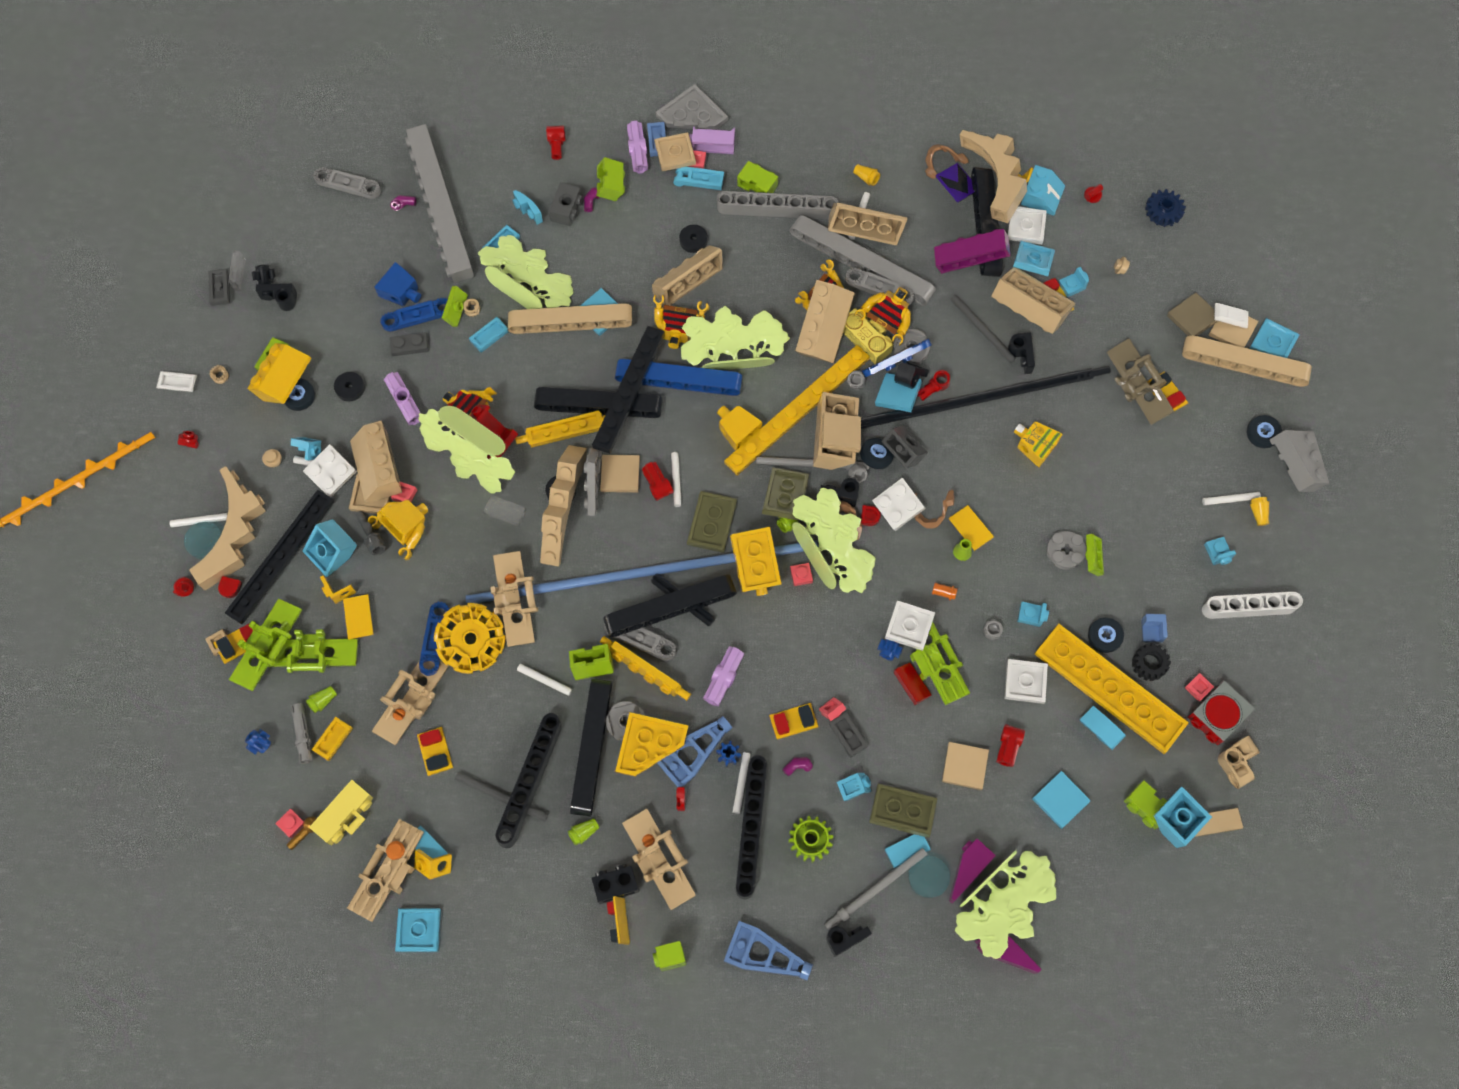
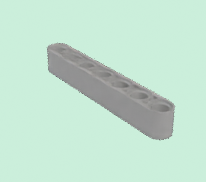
[717,191,839,219]

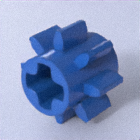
[877,639,903,661]
[245,729,271,755]
[716,741,741,767]

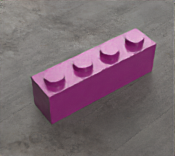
[934,229,1011,274]

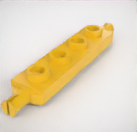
[515,410,606,448]
[600,636,691,701]

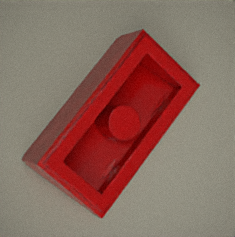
[894,663,932,705]

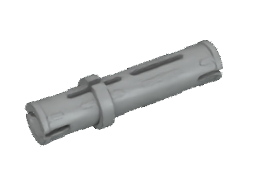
[291,703,313,764]

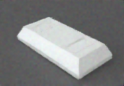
[1214,303,1248,329]
[156,371,197,392]

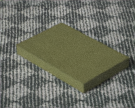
[762,467,809,521]
[687,491,737,553]
[869,783,937,838]

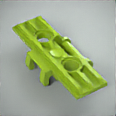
[229,598,302,692]
[910,621,970,705]
[266,629,358,673]

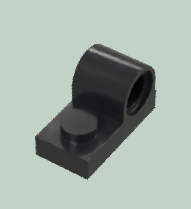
[256,283,297,311]
[1008,332,1035,374]
[894,362,929,389]
[820,478,859,507]
[826,926,872,957]

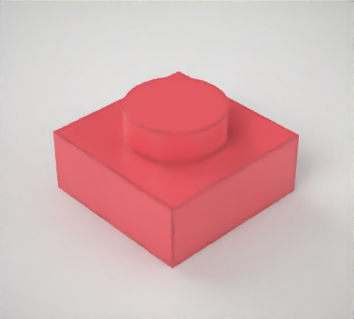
[687,150,706,169]
[391,481,418,502]
[790,563,813,586]
[1185,673,1214,702]
[819,697,846,721]
[275,808,304,838]

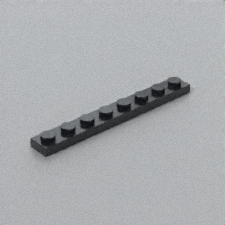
[592,326,665,454]
[225,490,335,625]

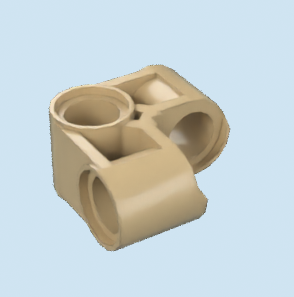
[1218,735,1260,789]

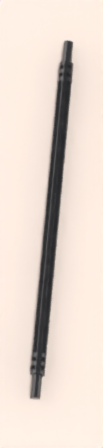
[861,366,1111,429]

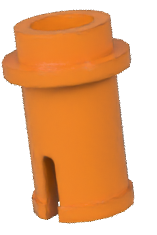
[932,582,958,601]

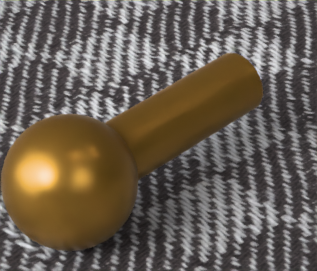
[286,816,317,850]

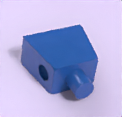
[374,262,421,306]

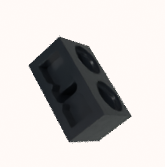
[591,864,639,904]

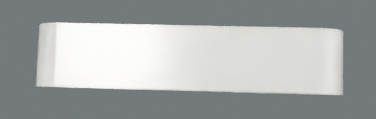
[1202,592,1303,619]

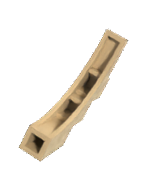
[960,130,1027,223]
[540,445,587,567]
[189,466,266,590]

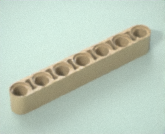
[508,304,632,334]
[1182,335,1312,387]

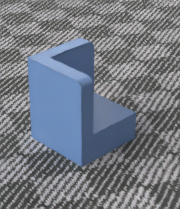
[1141,614,1167,643]

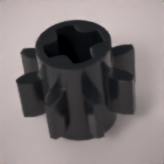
[251,264,276,284]

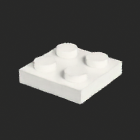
[1007,207,1047,245]
[303,444,357,497]
[872,478,926,531]
[885,600,935,651]
[1004,659,1048,704]

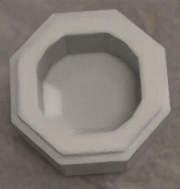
[847,371,866,390]
[848,464,868,484]
[983,620,1003,640]

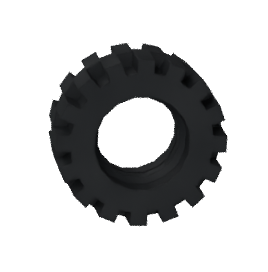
[1132,643,1171,681]

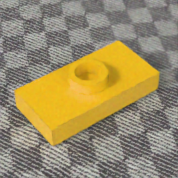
[311,716,353,761]

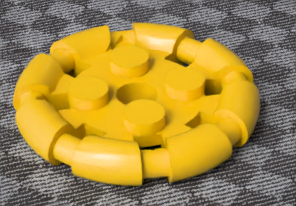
[434,603,506,674]

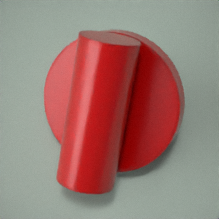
[1084,184,1103,203]
[178,431,199,449]
[173,576,194,597]

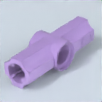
[627,121,648,174]
[384,372,420,425]
[703,646,744,707]

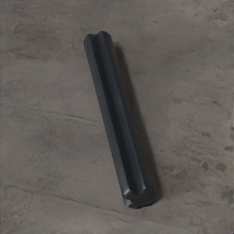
[651,574,715,626]

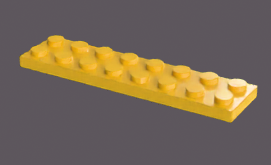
[1034,624,1189,754]

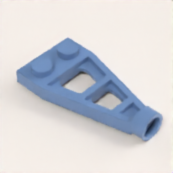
[657,716,732,787]
[724,921,813,980]

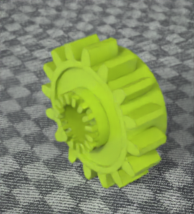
[788,816,834,863]

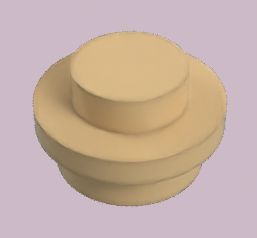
[1114,257,1130,274]
[262,449,282,468]

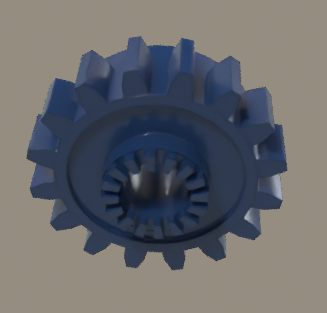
[1145,189,1186,227]

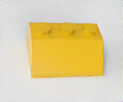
[247,343,312,404]

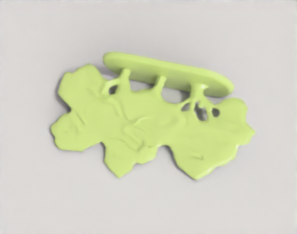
[478,235,573,309]
[681,306,790,370]
[418,406,515,493]
[792,488,876,593]
[955,850,1056,959]

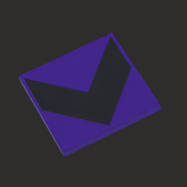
[936,163,975,203]

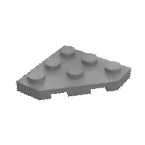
[655,84,728,130]
[584,448,602,516]

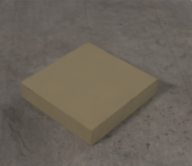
[1167,293,1218,336]

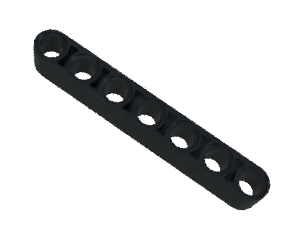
[971,167,1003,277]
[534,387,662,418]
[603,574,737,637]
[570,679,612,817]
[495,713,561,848]
[736,755,767,900]

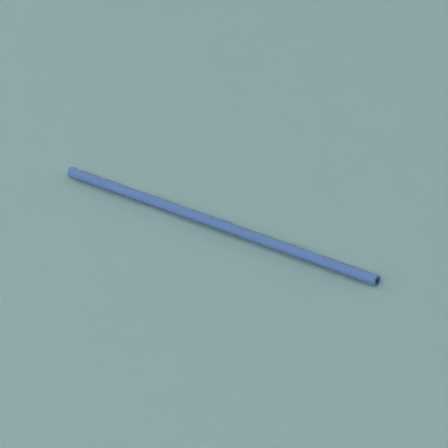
[466,540,819,603]

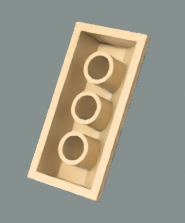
[828,203,907,245]
[652,245,722,306]
[991,267,1076,334]
[795,280,855,364]
[813,392,859,470]
[350,420,402,504]

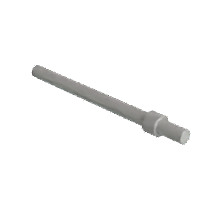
[756,457,869,471]
[824,848,927,930]

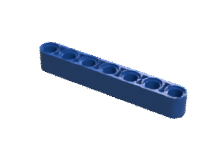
[615,359,743,396]

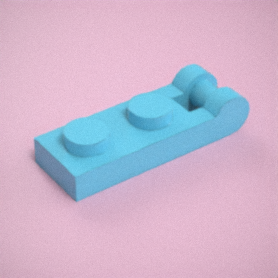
[673,167,724,190]

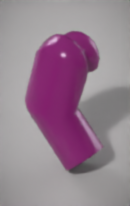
[584,187,600,212]
[390,195,416,211]
[782,757,813,777]

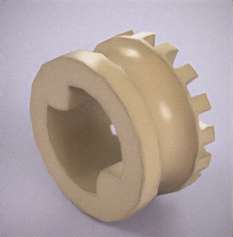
[463,299,481,317]
[210,365,229,384]

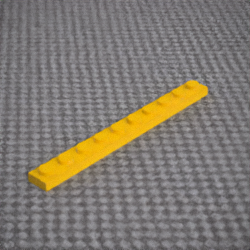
[724,345,870,476]

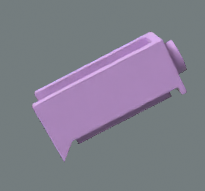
[689,127,735,154]

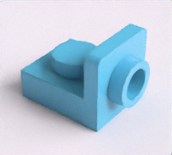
[1058,267,1089,297]
[291,437,321,461]
[1204,537,1236,565]
[1017,602,1049,627]
[837,773,872,801]

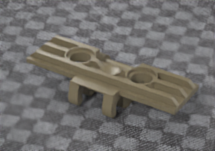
[1107,339,1175,425]

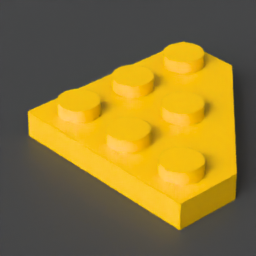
[615,712,688,777]

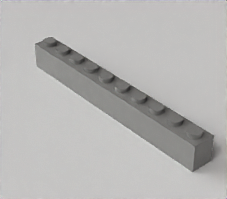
[405,124,474,283]

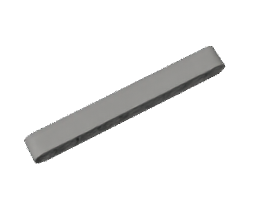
[789,215,936,306]

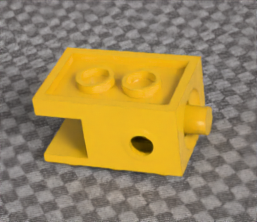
[730,527,781,596]

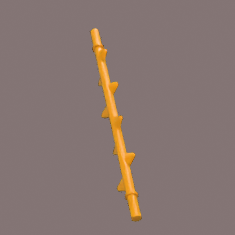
[0,432,155,528]

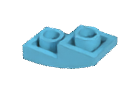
[512,190,543,225]
[1080,706,1126,750]

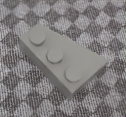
[1270,430,1329,492]

